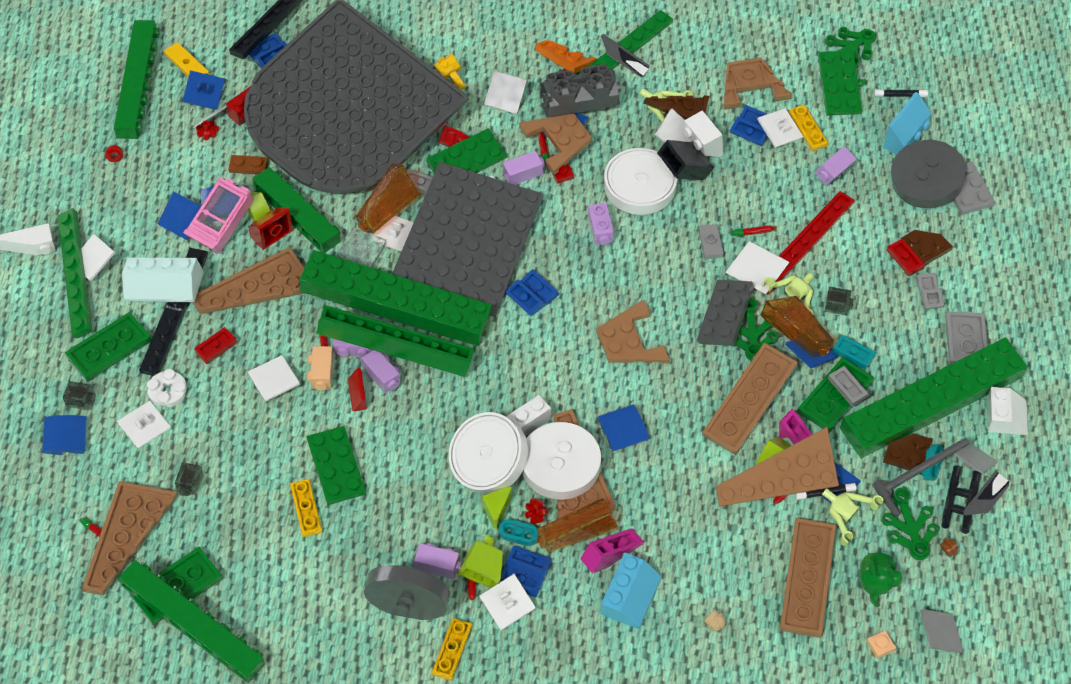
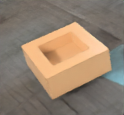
[866,630,896,659]

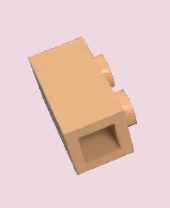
[307,346,333,391]

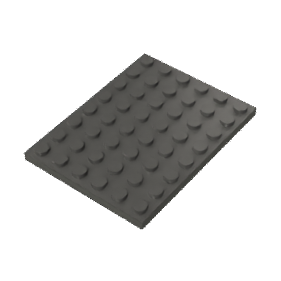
[392,162,543,317]

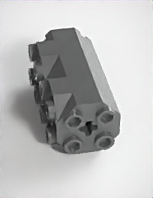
[539,64,621,118]

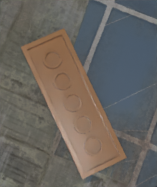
[702,343,798,455]
[779,518,836,638]

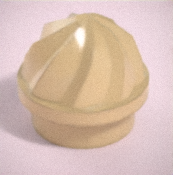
[704,609,725,631]

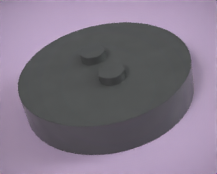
[891,140,965,208]
[364,565,450,620]

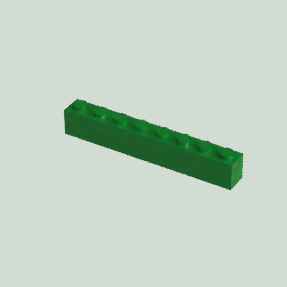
[114,20,160,139]
[316,305,474,377]
[118,560,265,683]

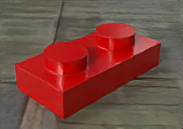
[886,238,925,276]
[194,327,237,364]

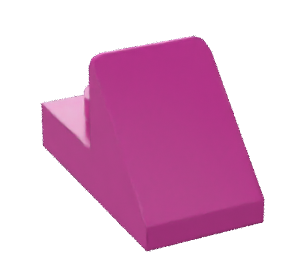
[779,409,812,445]

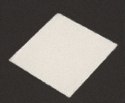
[725,241,789,294]

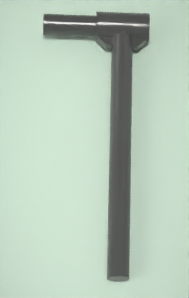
[872,437,970,517]

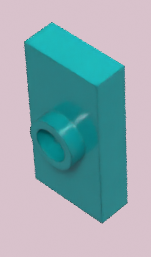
[832,334,876,370]

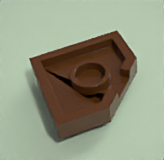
[900,230,953,265]
[883,433,932,475]

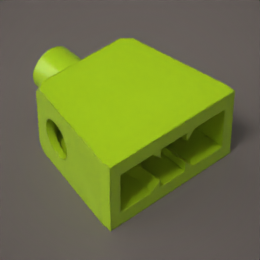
[457,536,503,588]

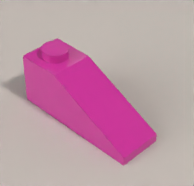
[580,528,644,574]

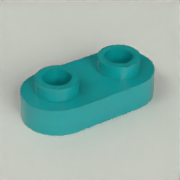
[921,444,943,481]
[499,519,539,546]

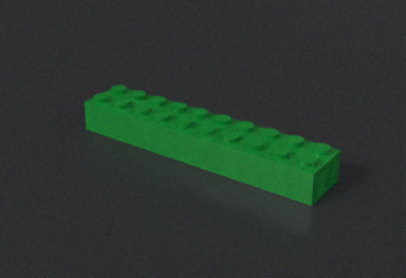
[299,250,492,346]
[840,337,1028,459]

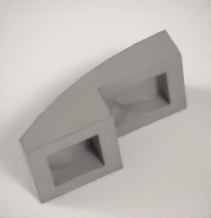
[916,273,944,309]

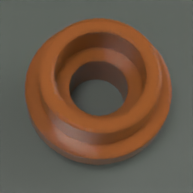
[940,538,959,557]

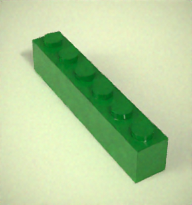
[252,167,341,253]

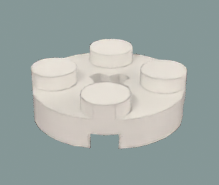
[147,369,187,407]

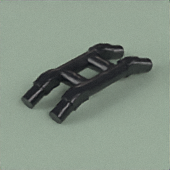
[941,465,981,534]

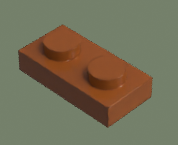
[228,155,268,175]

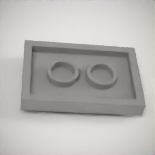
[953,161,996,215]
[945,311,987,365]

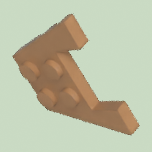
[723,57,791,109]
[519,114,592,175]
[596,300,669,363]

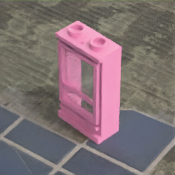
[183,177,254,254]

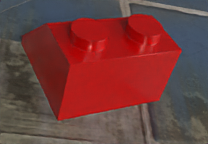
[248,207,293,250]

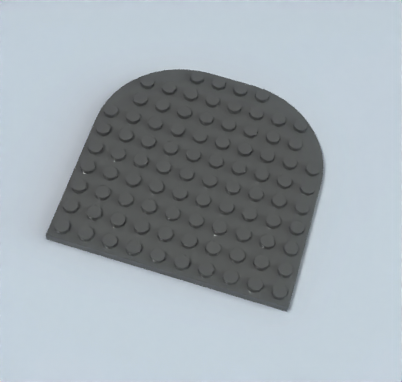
[244,0,469,193]

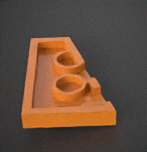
[535,39,597,73]

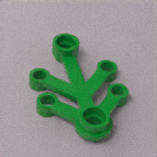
[825,27,876,68]
[735,298,778,361]
[881,488,939,561]

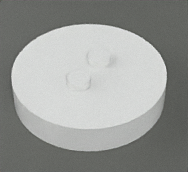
[604,148,677,215]
[449,412,528,494]
[522,422,601,500]

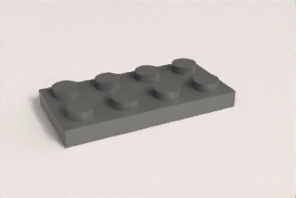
[697,280,754,346]

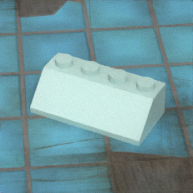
[122,258,204,302]

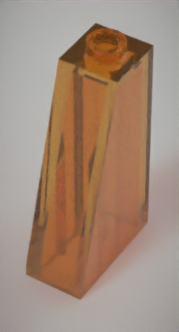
[355,164,420,234]
[760,296,834,357]
[537,498,619,553]

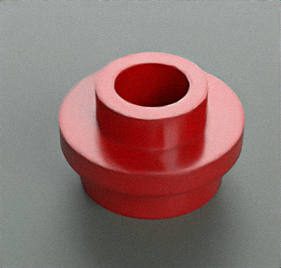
[105,145,124,162]

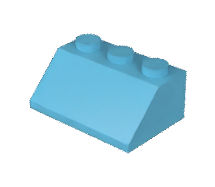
[883,92,931,155]
[600,553,662,629]

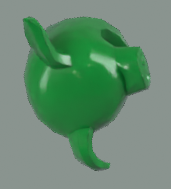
[859,553,902,607]

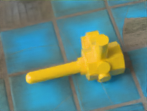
[434,53,466,90]

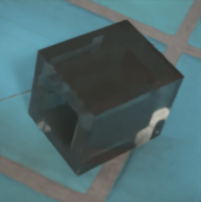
[824,287,854,316]
[63,381,96,411]
[174,462,204,496]

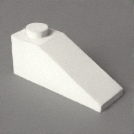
[0,223,56,255]

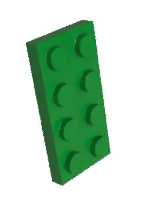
[818,50,862,116]
[426,128,507,173]
[65,312,152,381]
[797,357,874,433]
[306,426,366,505]
[129,547,223,626]

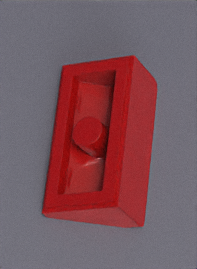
[348,368,367,411]

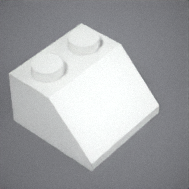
[683,110,723,157]
[987,387,1028,435]

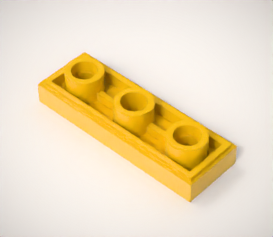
[164,42,210,77]
[788,104,828,151]
[290,479,322,537]
[432,617,472,681]

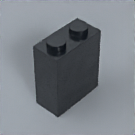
[657,140,714,180]

